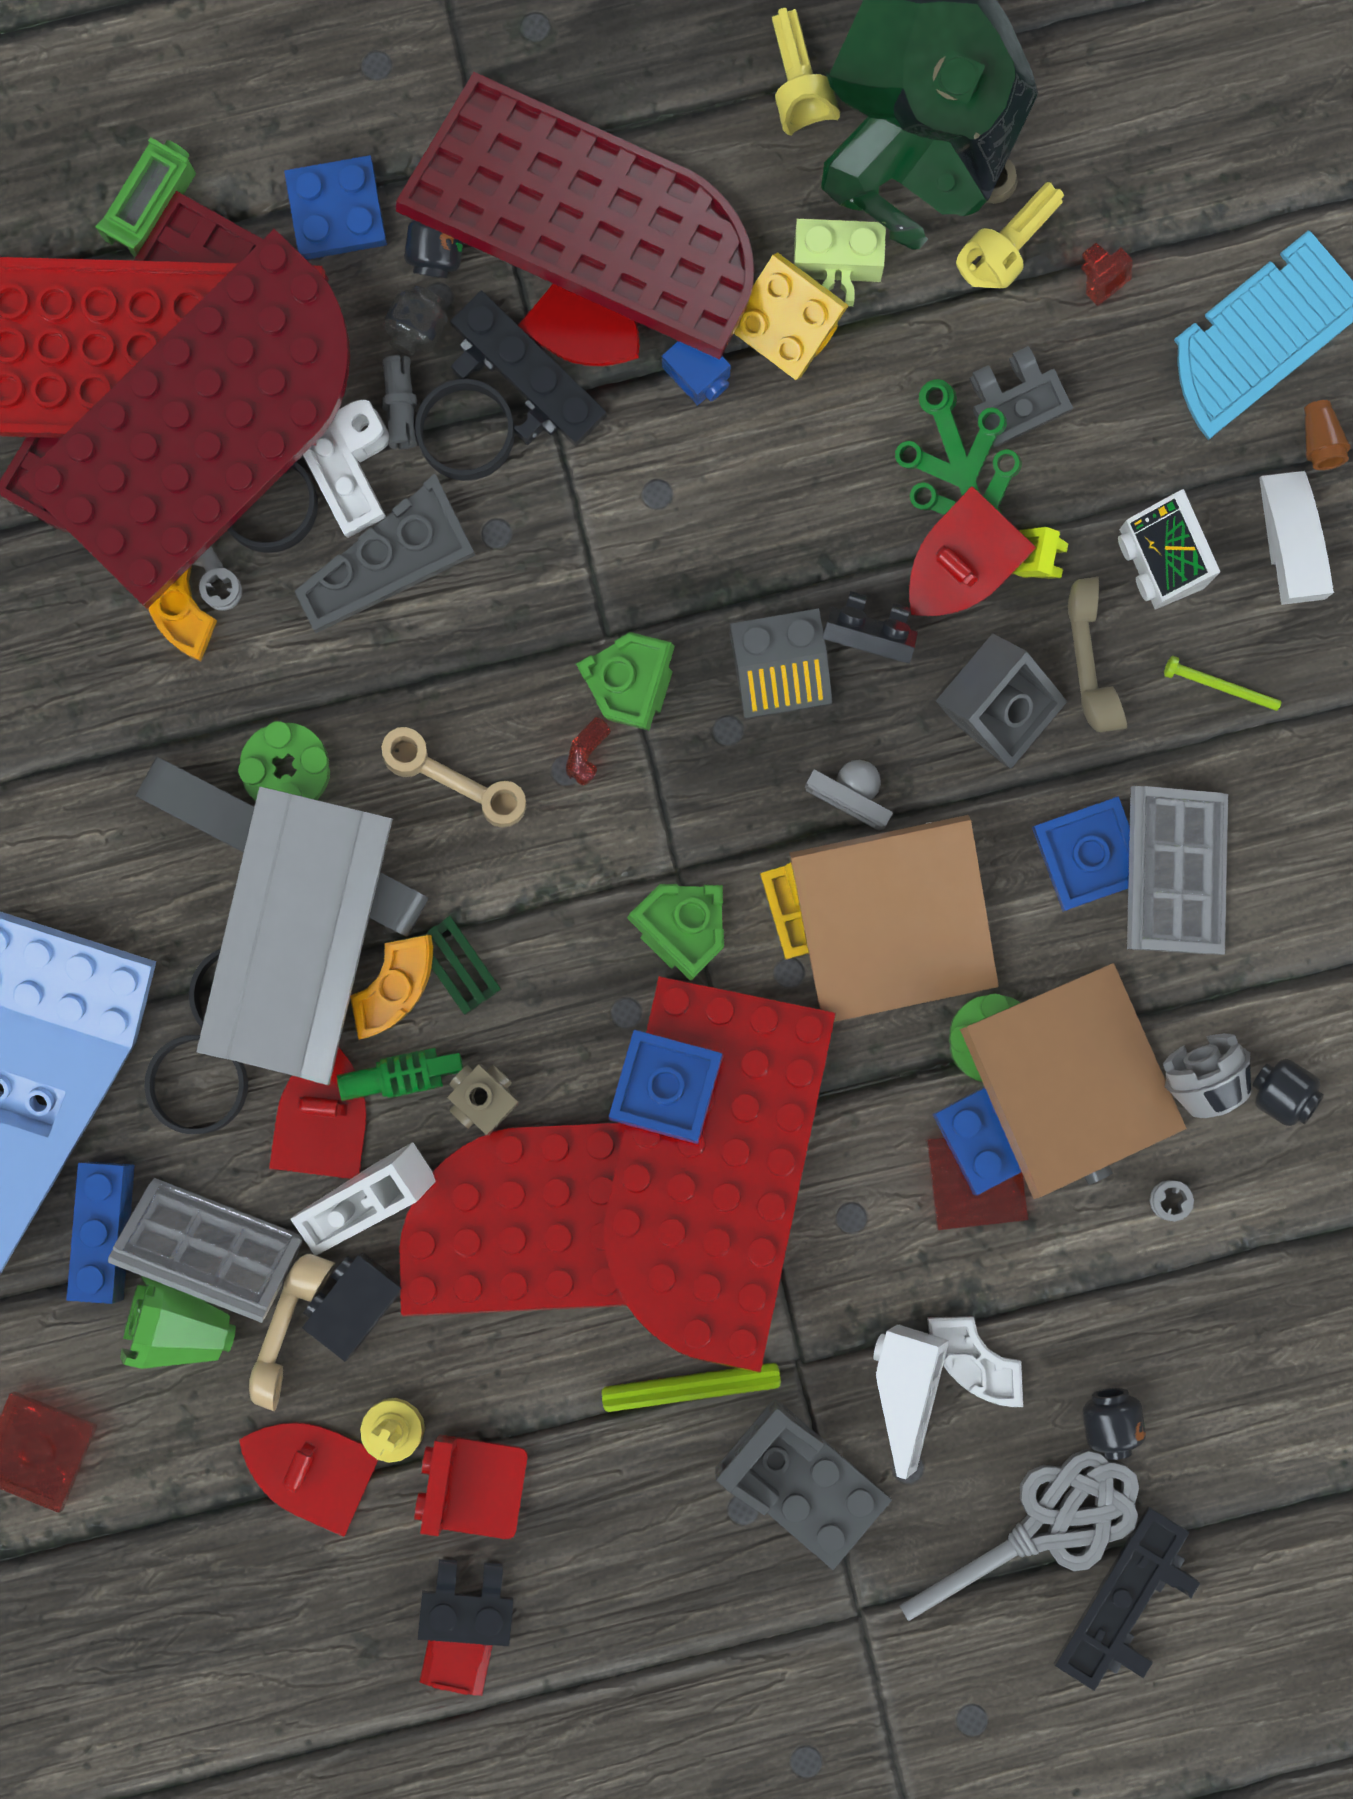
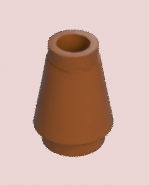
[1304,400,1351,470]

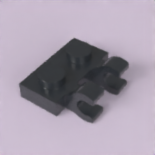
[823,591,918,664]
[418,1559,514,1646]

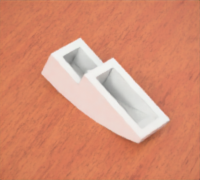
[1259,471,1334,605]

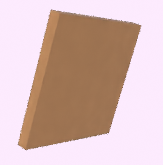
[789,815,999,1022]
[960,963,1187,1199]

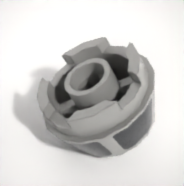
[1163,1033,1252,1118]

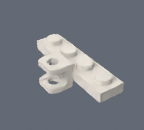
[303,400,389,538]

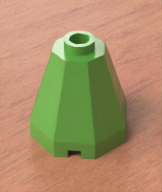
[120,1276,236,1369]

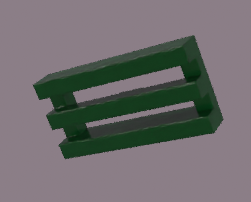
[423,916,502,1015]

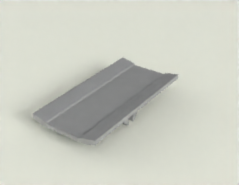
[196,787,393,1085]

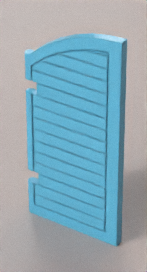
[1174,230,1353,440]

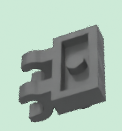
[969,346,1073,450]

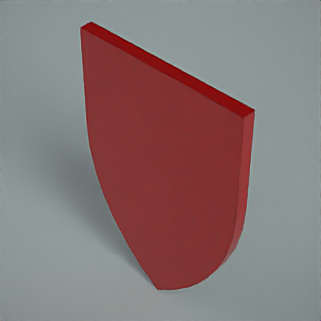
[518,284,640,366]
[909,486,1037,616]
[269,1046,367,1179]
[239,1423,378,1537]

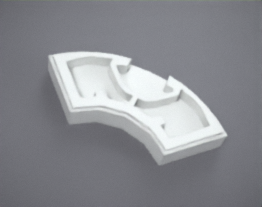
[927,1316,1023,1407]

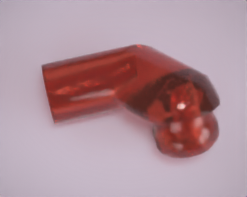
[565,717,611,785]

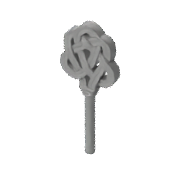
[899,1449,1139,1621]

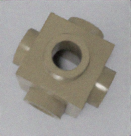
[447,1064,521,1135]

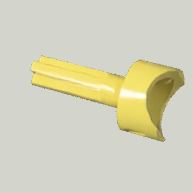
[772,8,840,136]
[956,182,1064,288]
[360,1398,425,1463]

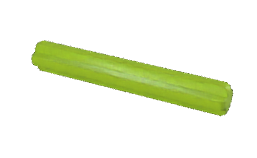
[601,1363,781,1412]

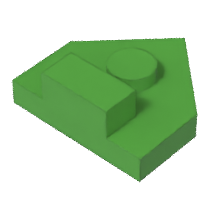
[576,632,675,731]
[627,884,724,981]

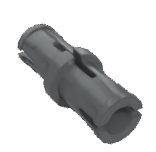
[382,355,418,450]

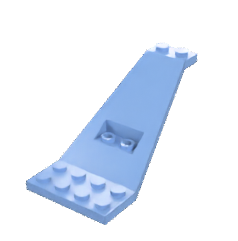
[0,911,157,1274]

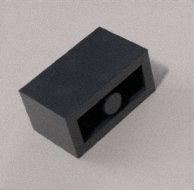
[302,1252,402,1362]

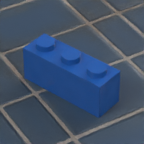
[66,1162,135,1304]

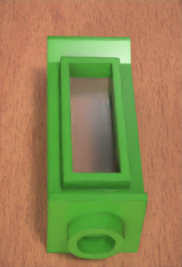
[96,137,196,258]

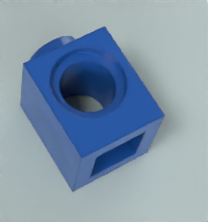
[662,341,731,406]

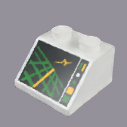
[1118,489,1220,610]

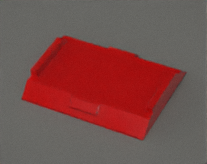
[419,1640,493,1696]

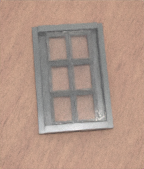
[1127,786,1228,955]
[108,1178,304,1323]

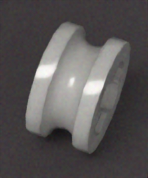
[199,568,242,611]
[1149,1180,1194,1222]

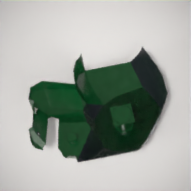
[821,0,1038,250]

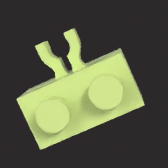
[794,219,886,306]

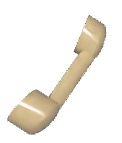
[381,727,526,828]
[249,1254,336,1411]

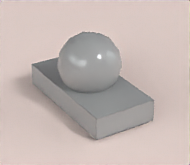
[805,760,893,831]

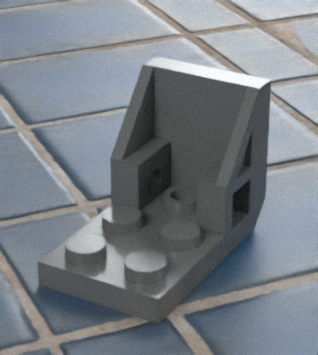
[715,1398,892,1570]

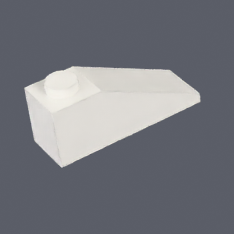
[291,1142,436,1256]
[873,1325,949,1479]

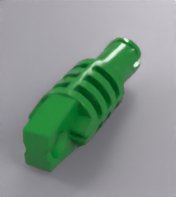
[337,1048,463,1101]

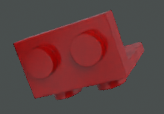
[414,1434,528,1539]

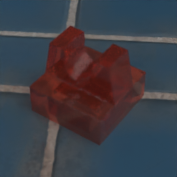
[1082,243,1133,306]

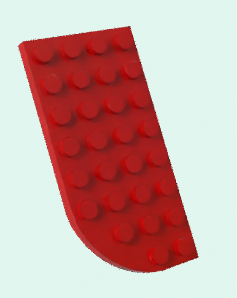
[603,977,836,1373]
[399,1123,627,1317]

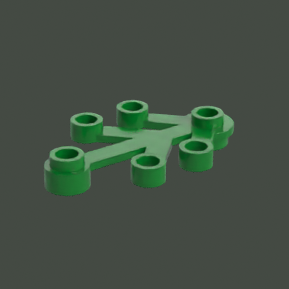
[895,379,1022,515]

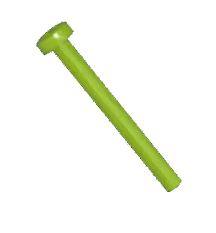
[1164,656,1281,711]

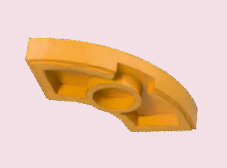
[148,565,217,662]
[350,935,433,1040]

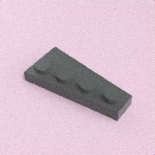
[295,474,475,633]

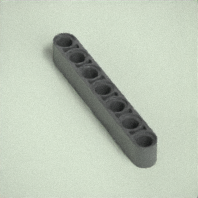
[135,756,429,938]

